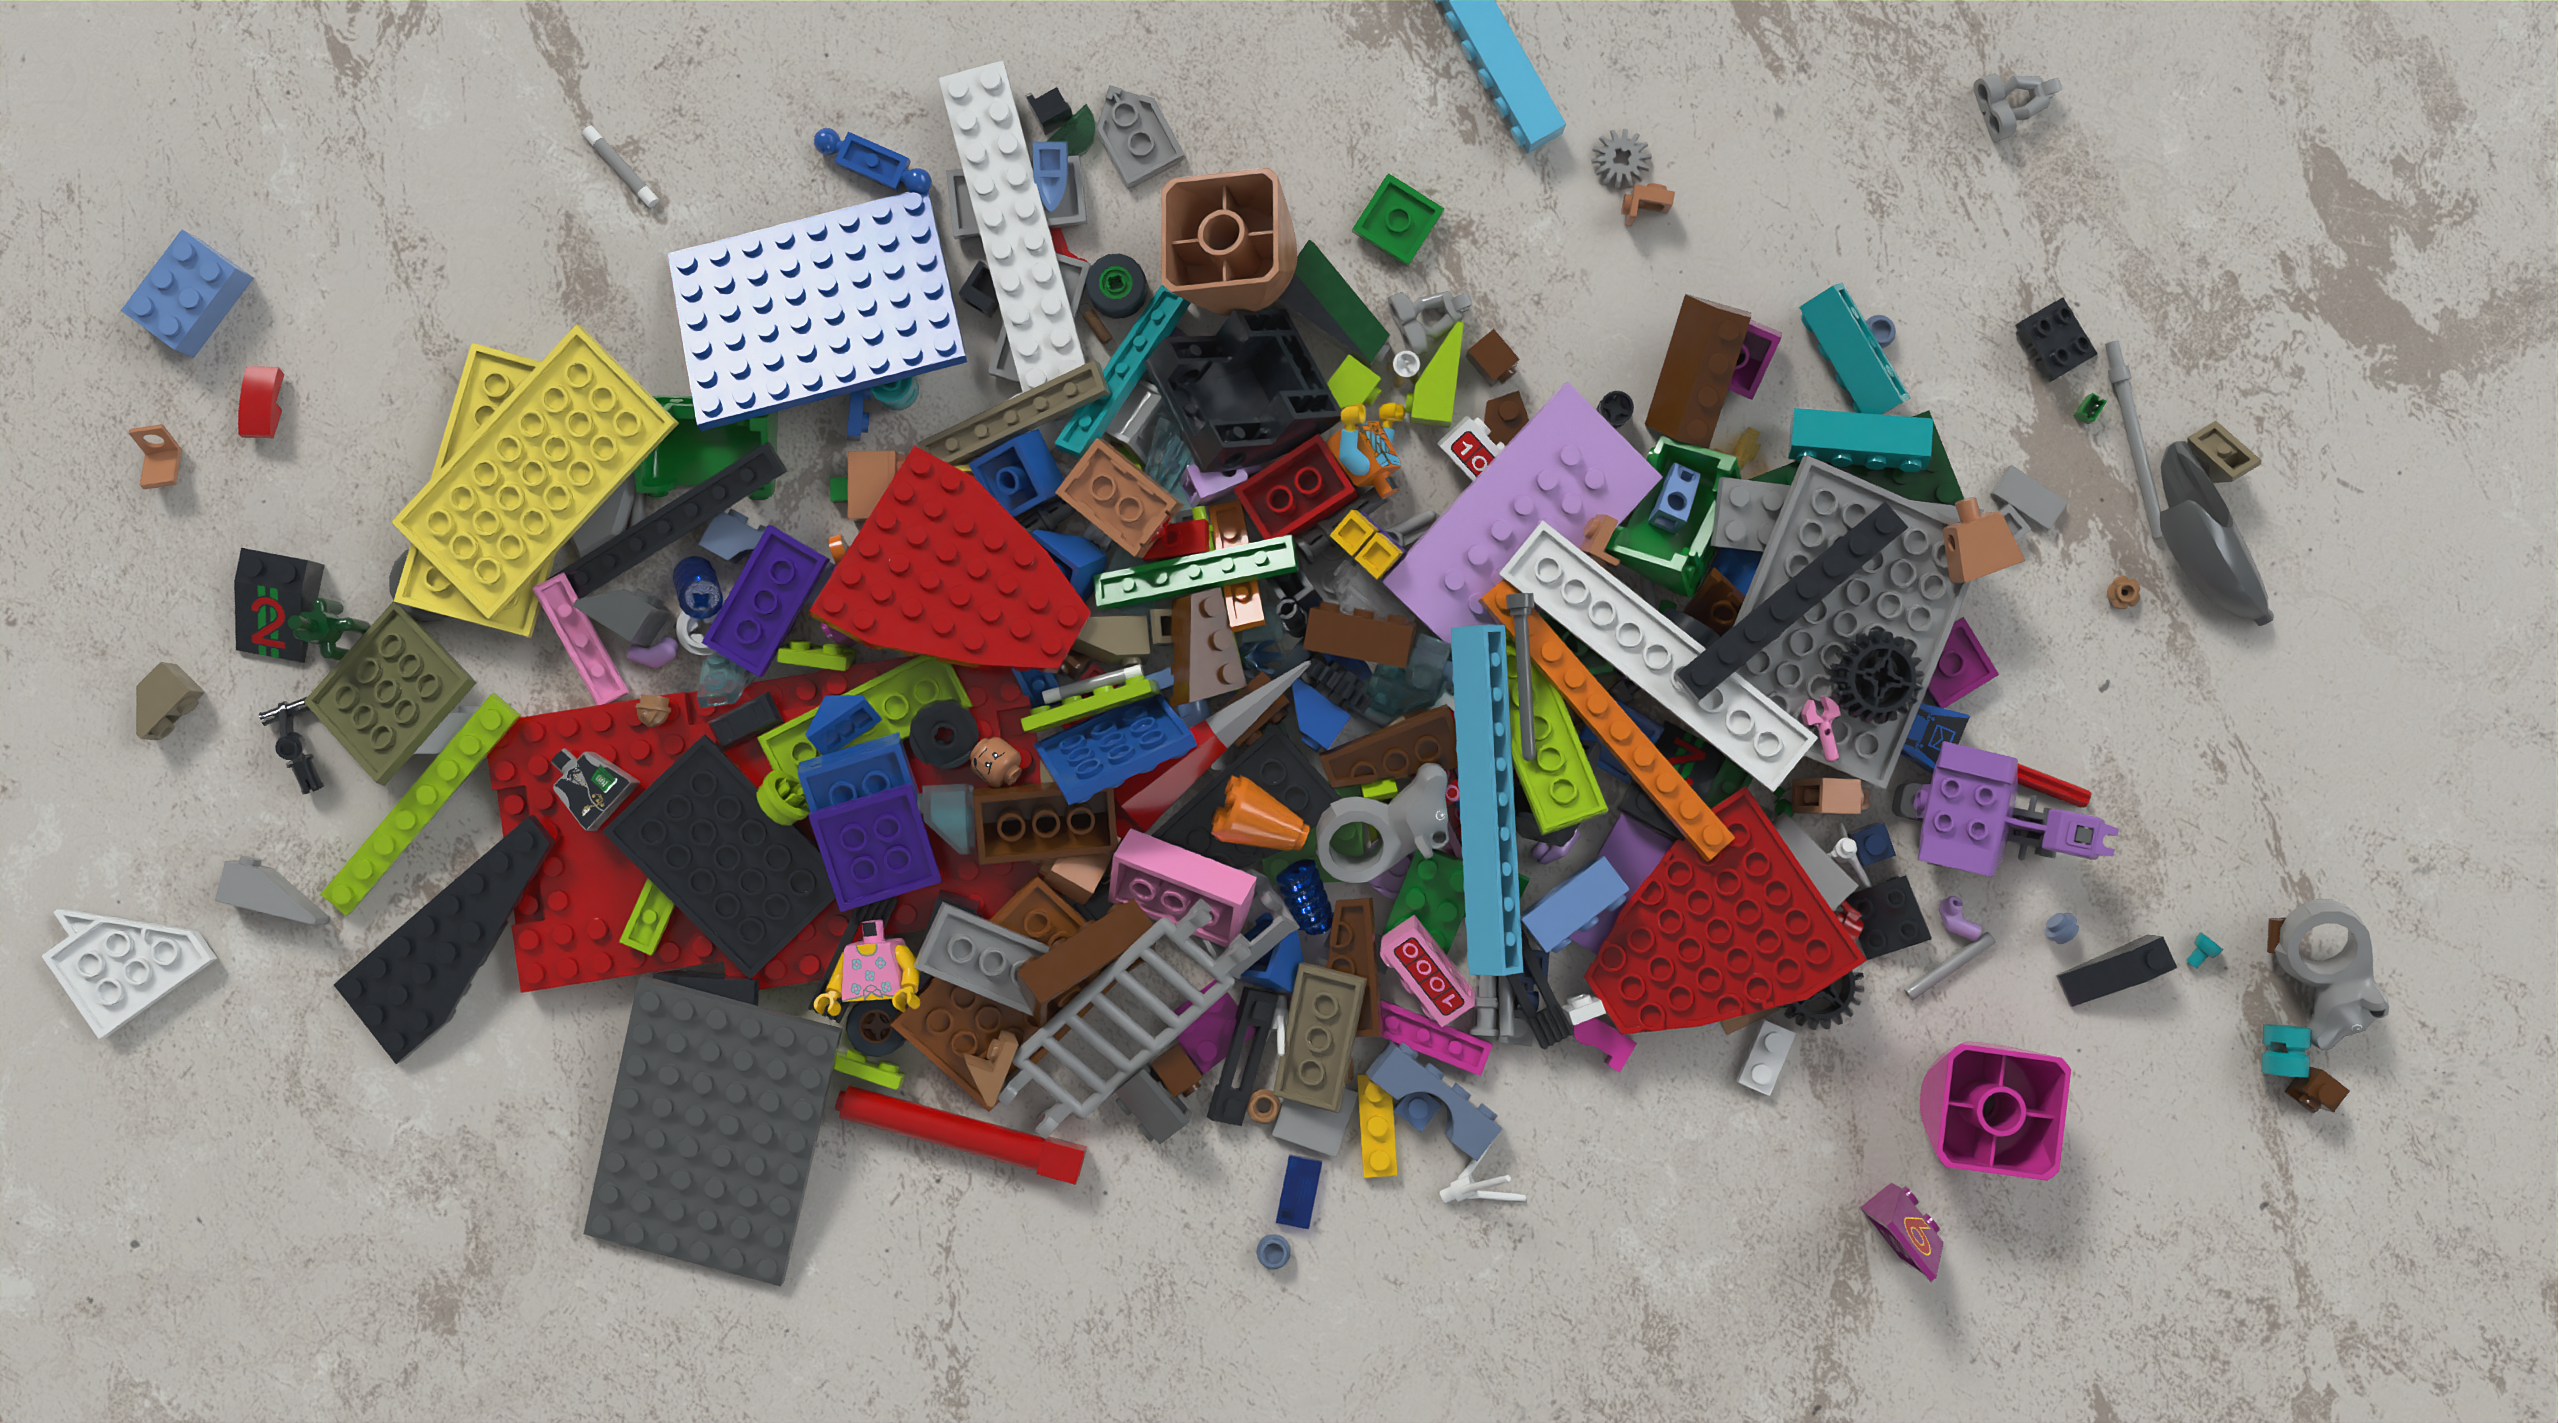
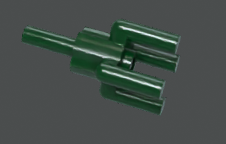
[288,598,371,661]

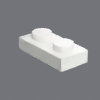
[1561,992,1606,1025]
[1736,1019,1796,1096]

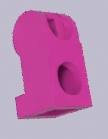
[1570,1017,1637,1072]

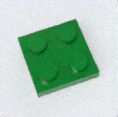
[1352,173,1445,267]

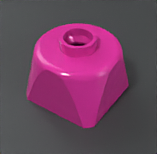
[1919,1041,2071,1181]

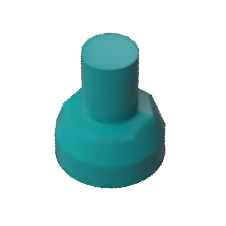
[2186,932,2224,969]

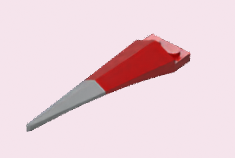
[1113,661,1311,841]

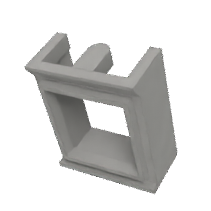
[1196,869,1300,979]

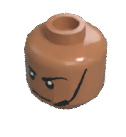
[969,737,1022,788]

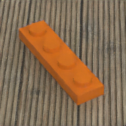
[1208,499,1266,632]

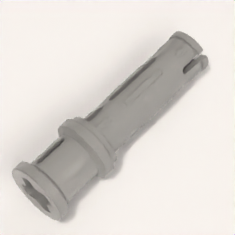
[1469,975,1500,1036]

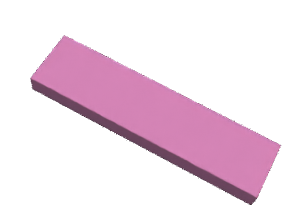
[532,572,629,705]

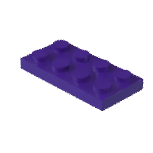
[701,524,830,677]

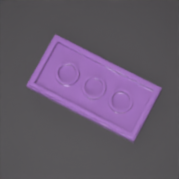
[1568,813,1674,955]

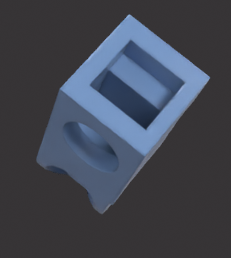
[1648,463,1700,534]

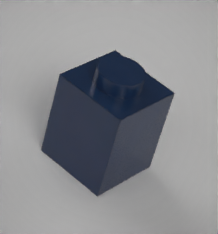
[1847,823,1896,866]

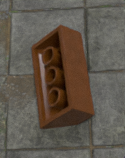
[1645,294,1751,449]
[972,782,1118,865]
[1017,898,1156,1028]

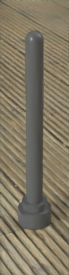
[1506,593,1536,761]

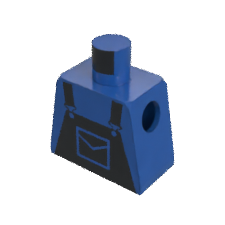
[1900,703,1970,775]

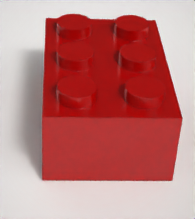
[1233,433,1359,540]

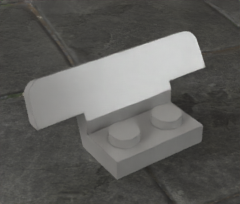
[1100,369,1178,468]

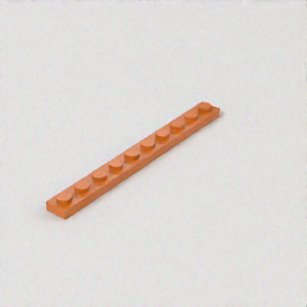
[1478,579,1735,862]

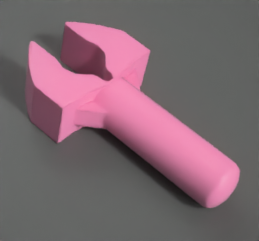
[1801,696,1841,762]

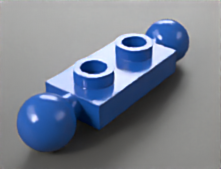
[814,128,932,194]

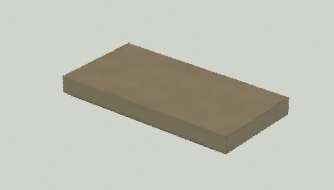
[1273,962,1367,1113]

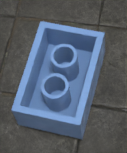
[121,229,254,358]
[1520,856,1630,953]

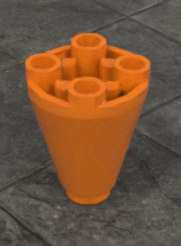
[1211,775,1310,851]

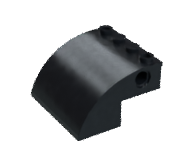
[1144,309,1342,473]

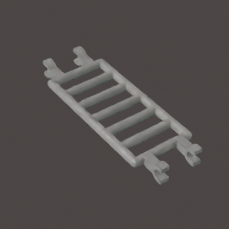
[997,898,1252,1139]

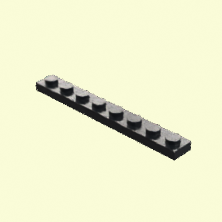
[547,442,788,599]
[1674,501,1908,703]

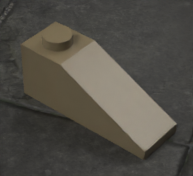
[1072,615,1150,669]

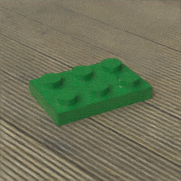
[1382,849,1465,955]

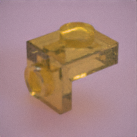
[1713,427,1761,471]

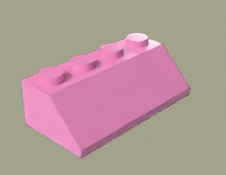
[1108,828,1257,948]

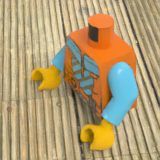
[1325,403,1405,499]

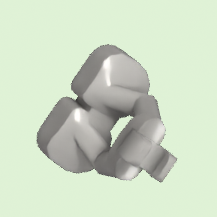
[1974,74,2062,142]
[1388,291,1472,356]

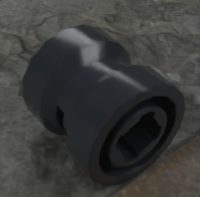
[1596,391,1634,429]

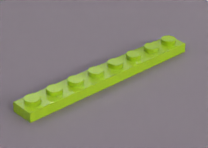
[320,693,521,916]

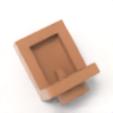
[1621,183,1675,226]
[1580,514,1620,569]

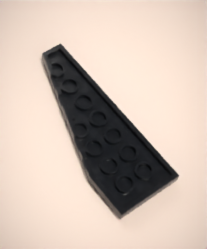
[1074,724,1342,921]
[333,815,556,1064]

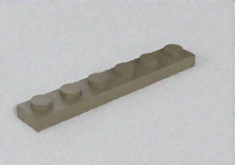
[918,360,1110,466]

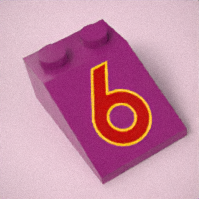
[1860,1183,1944,1282]

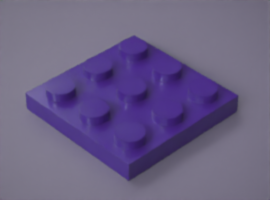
[809,783,942,912]

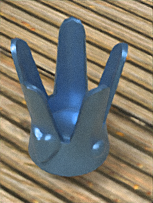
[1238,638,1284,674]

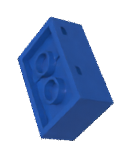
[797,732,921,812]

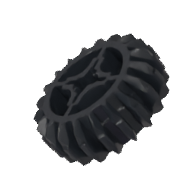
[1829,630,1925,724]
[1778,971,1865,1030]

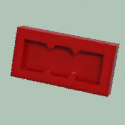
[1142,519,1210,563]

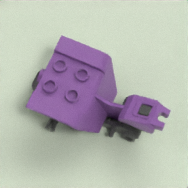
[1892,741,2119,877]

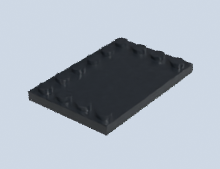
[602,734,836,979]

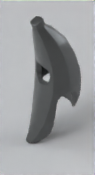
[2160,441,2274,626]

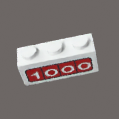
[1437,416,1505,482]

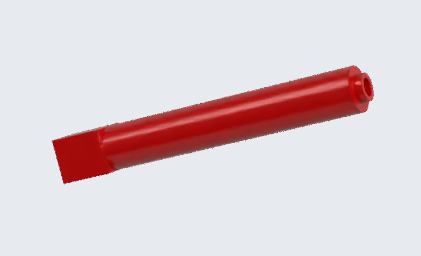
[835,1085,1087,1185]

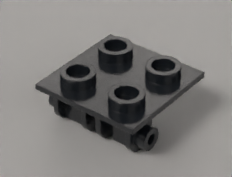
[2015,297,2098,383]
[1845,875,1932,960]

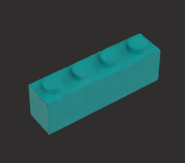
[1799,282,1911,415]
[1788,408,1933,472]

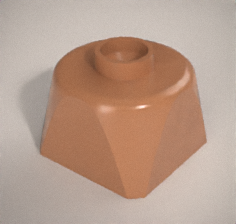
[1161,167,1297,316]

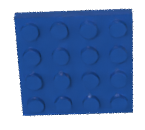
[1033,694,1197,805]

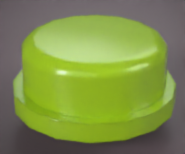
[757,770,811,826]

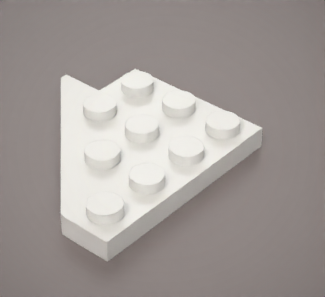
[42,909,217,1039]

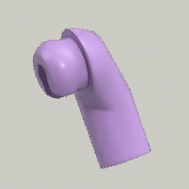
[627,637,679,669]
[1531,830,1580,865]
[1939,896,1981,941]

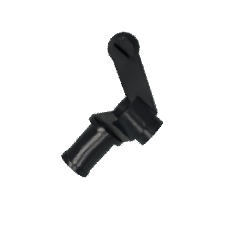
[259,697,324,795]

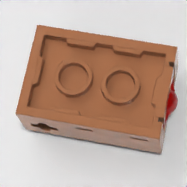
[1055,438,1184,558]

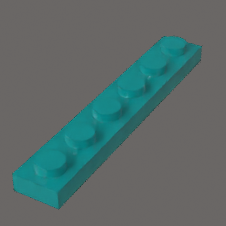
[1054,285,1191,459]

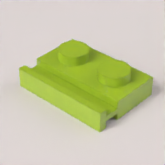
[777,639,857,671]

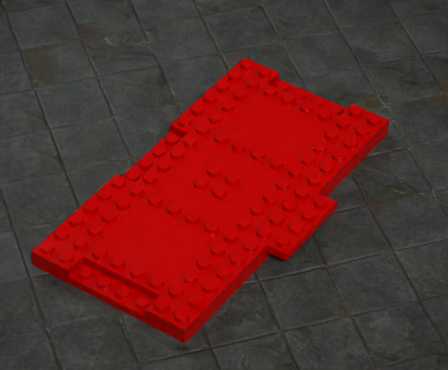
[487,655,1062,993]

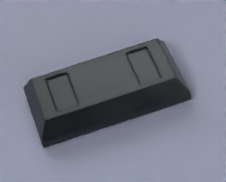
[708,691,784,752]

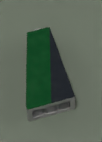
[1273,240,1391,369]

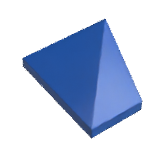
[805,695,882,755]

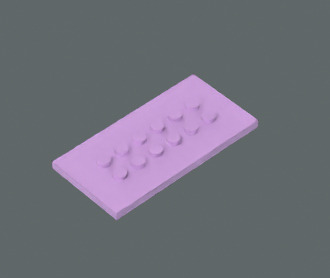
[1380,382,1662,651]

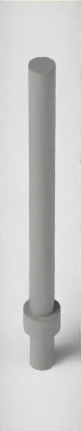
[2105,340,2163,539]

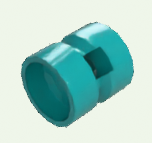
[870,376,919,411]
[2261,1024,2311,1077]

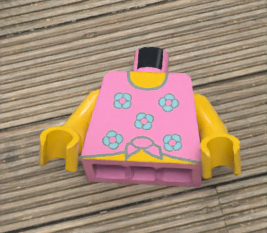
[814,920,921,1016]

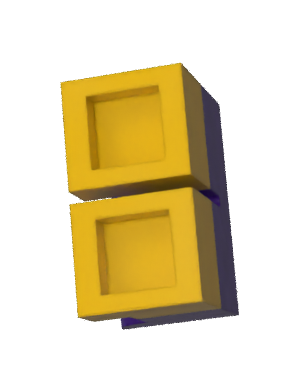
[1330,510,1407,579]

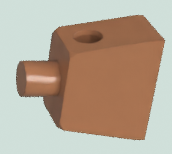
[1943,497,2025,583]

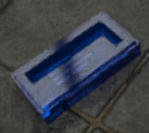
[1275,1154,1322,1230]

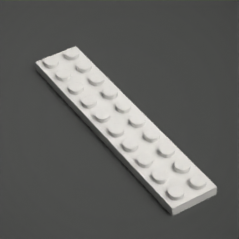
[938,60,1086,393]
[1499,520,1818,792]

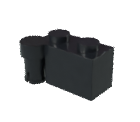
[1265,566,1324,638]

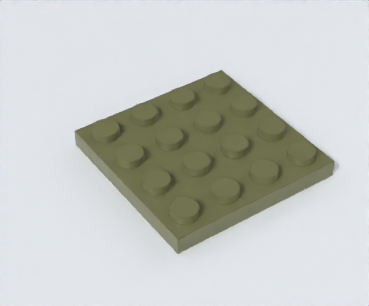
[303,601,477,786]

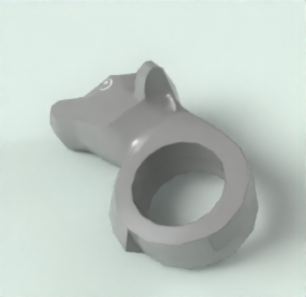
[1315,763,1450,883]
[2274,899,2390,1050]

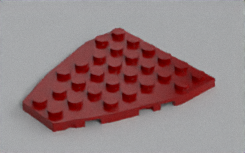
[809,445,1091,673]
[1584,786,1867,1035]

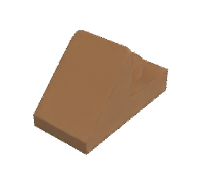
[964,1030,1019,1108]

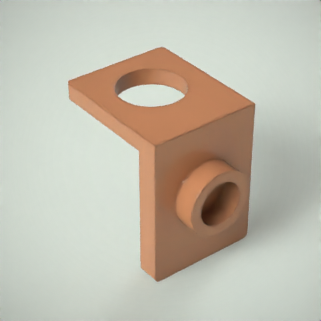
[129,424,182,490]

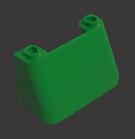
[634,395,778,500]
[1605,436,1741,598]

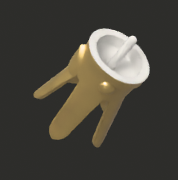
[1386,351,1421,388]

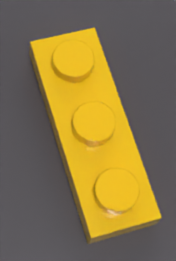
[1357,1073,1398,1178]

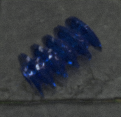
[673,556,723,619]
[1276,859,1334,935]

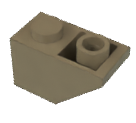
[136,662,205,740]

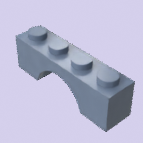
[698,508,836,606]
[1365,1040,1502,1161]

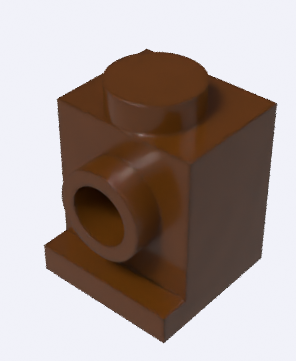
[2284,1067,2350,1113]

